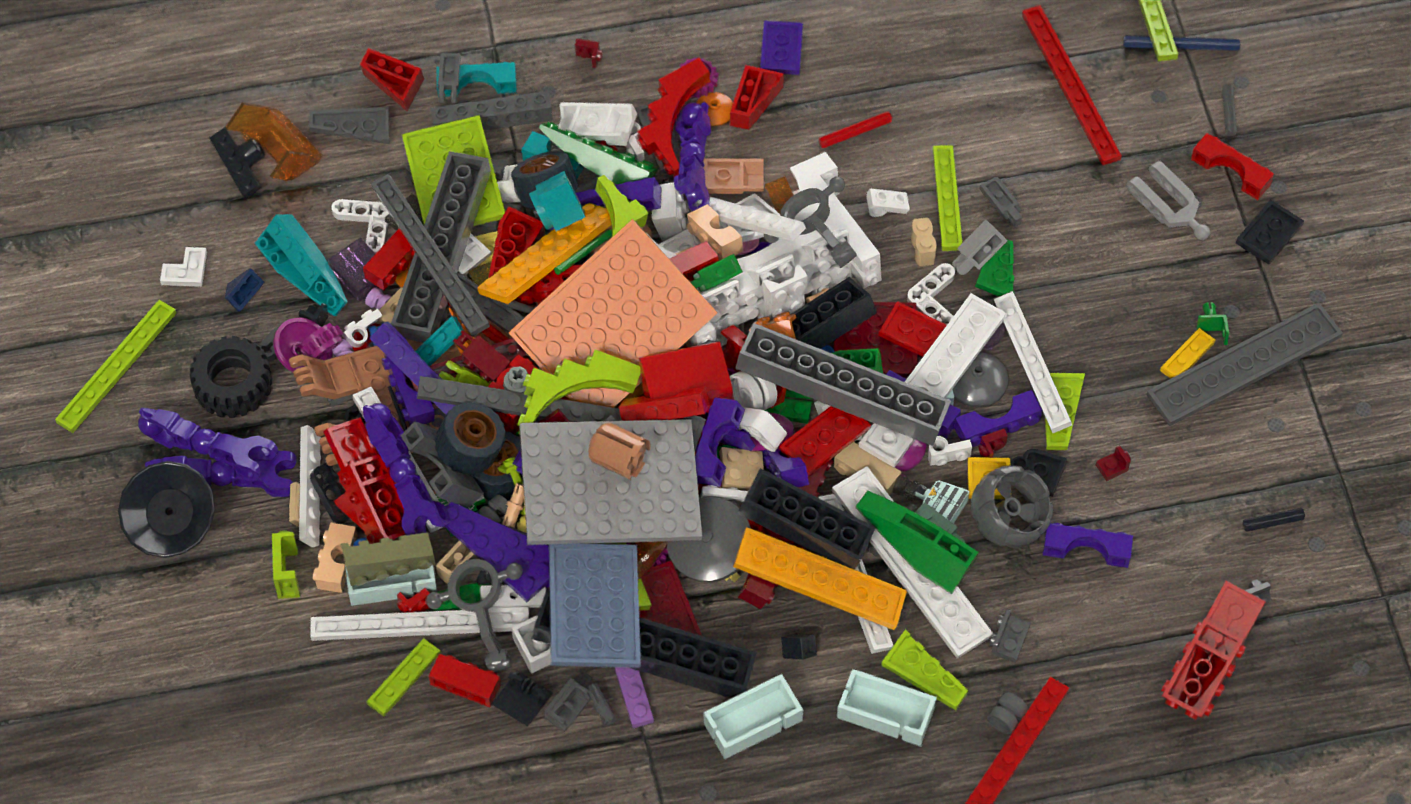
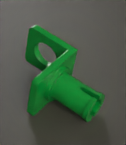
[1196,302,1229,345]

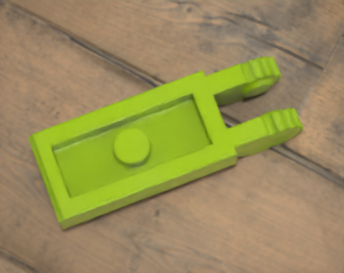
[439,361,492,387]

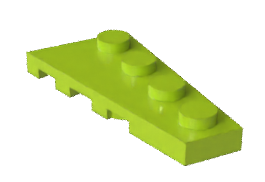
[1045,373,1085,450]
[882,629,968,710]

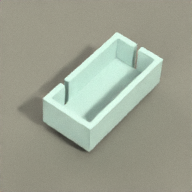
[345,565,437,606]
[837,669,936,746]
[704,674,803,759]

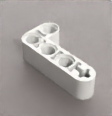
[736,407,787,452]

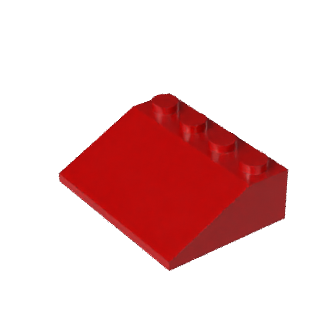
[639,341,734,420]

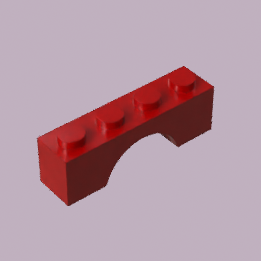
[1191,133,1274,200]
[619,386,710,421]

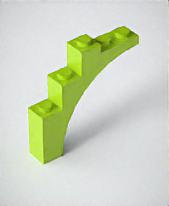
[595,175,648,237]
[517,349,641,434]

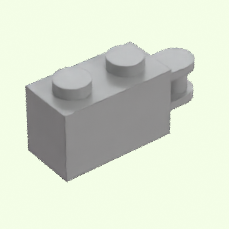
[952,220,1007,275]

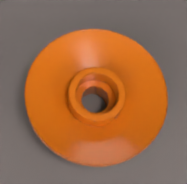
[696,92,733,126]

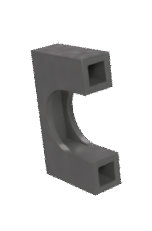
[401,422,484,508]

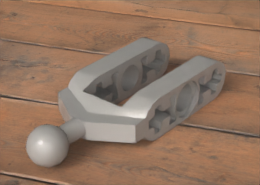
[1127,161,1210,240]

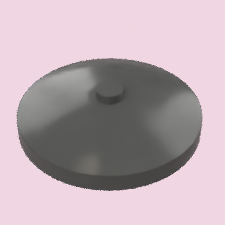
[666,497,751,583]

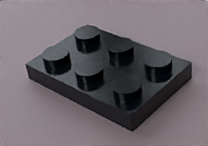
[1235,199,1304,265]

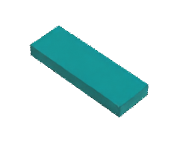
[415,316,463,366]

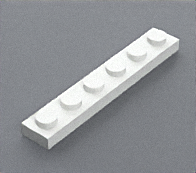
[299,425,321,548]

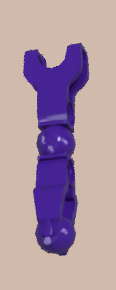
[674,102,711,212]
[363,403,450,535]
[138,408,278,481]
[145,451,297,497]

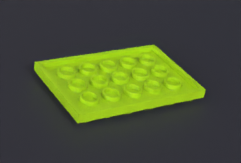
[402,115,505,226]

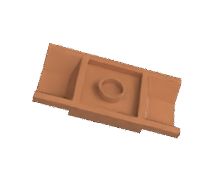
[703,159,764,194]

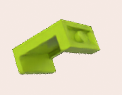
[272,531,300,599]

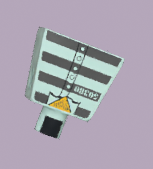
[915,481,970,524]

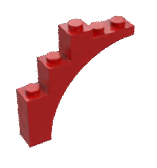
[637,58,711,177]

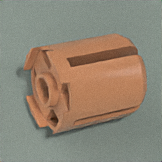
[588,423,651,480]

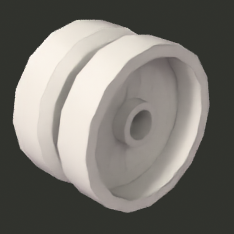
[730,371,777,410]

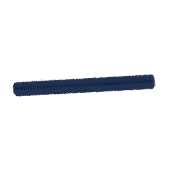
[1123,36,1241,51]

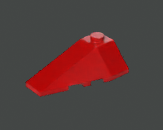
[488,206,545,278]

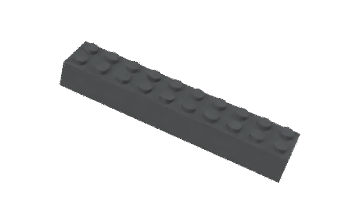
[391,151,491,343]
[735,323,951,446]

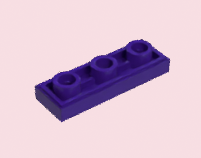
[705,422,755,451]

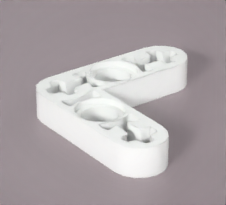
[332,199,390,257]
[907,263,955,325]

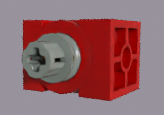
[488,354,546,435]

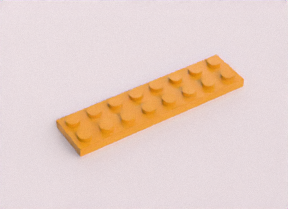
[477,203,611,304]
[733,527,907,630]

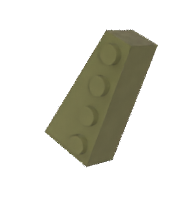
[341,533,435,586]

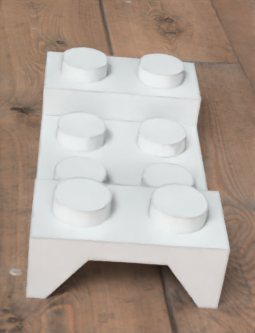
[558,103,637,146]
[763,264,808,319]

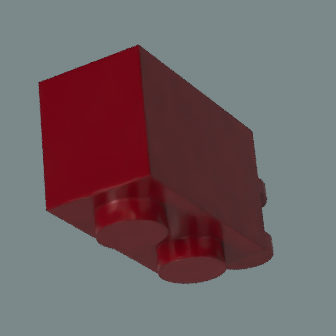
[453,330,510,383]

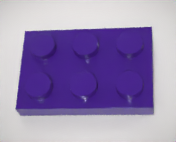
[760,21,803,75]

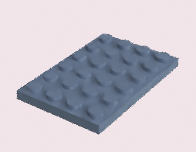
[549,543,641,668]

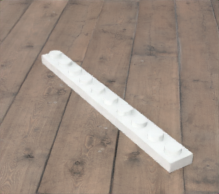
[311,607,529,641]

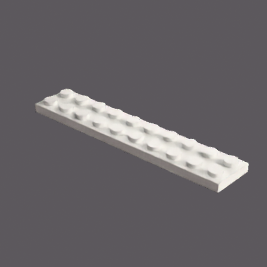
[859,293,1006,468]
[832,466,993,659]

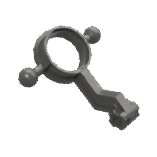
[764,176,857,268]
[426,559,523,672]

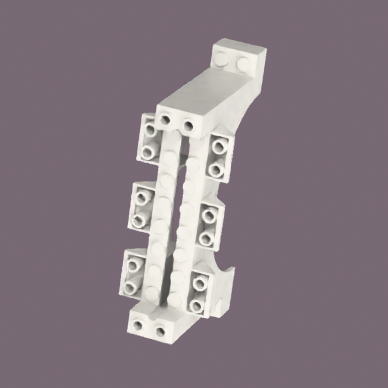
[646,152,881,347]

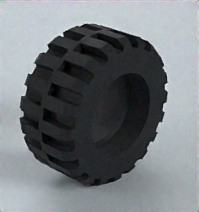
[190,336,272,418]

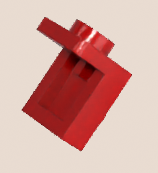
[397,588,430,613]

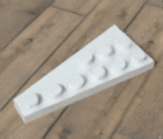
[658,193,780,254]

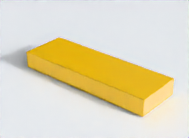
[1160,328,1215,379]

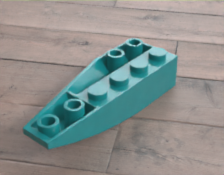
[255,214,347,316]

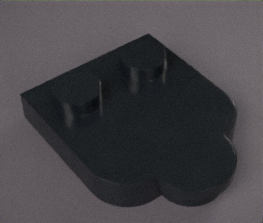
[1010,449,1067,497]

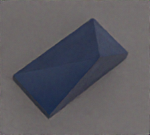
[225,268,264,312]

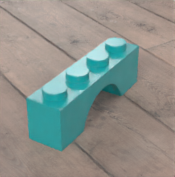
[436,62,517,97]

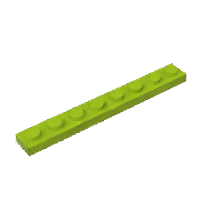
[55,300,176,433]

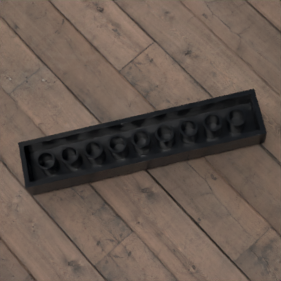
[532,590,757,698]

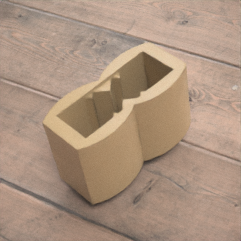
[911,218,936,266]

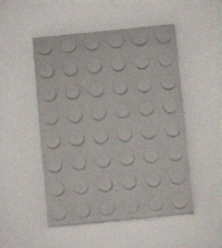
[519,420,702,545]

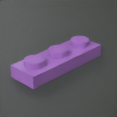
[615,667,654,728]

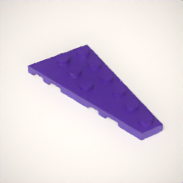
[445,502,549,603]

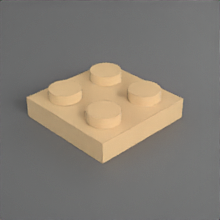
[719,447,764,491]

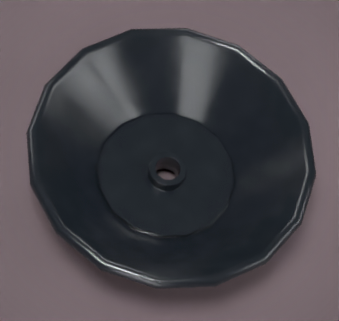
[118,461,215,558]

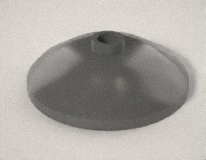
[952,352,1008,407]

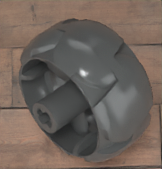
[971,466,1053,548]

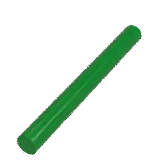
[554,229,612,275]

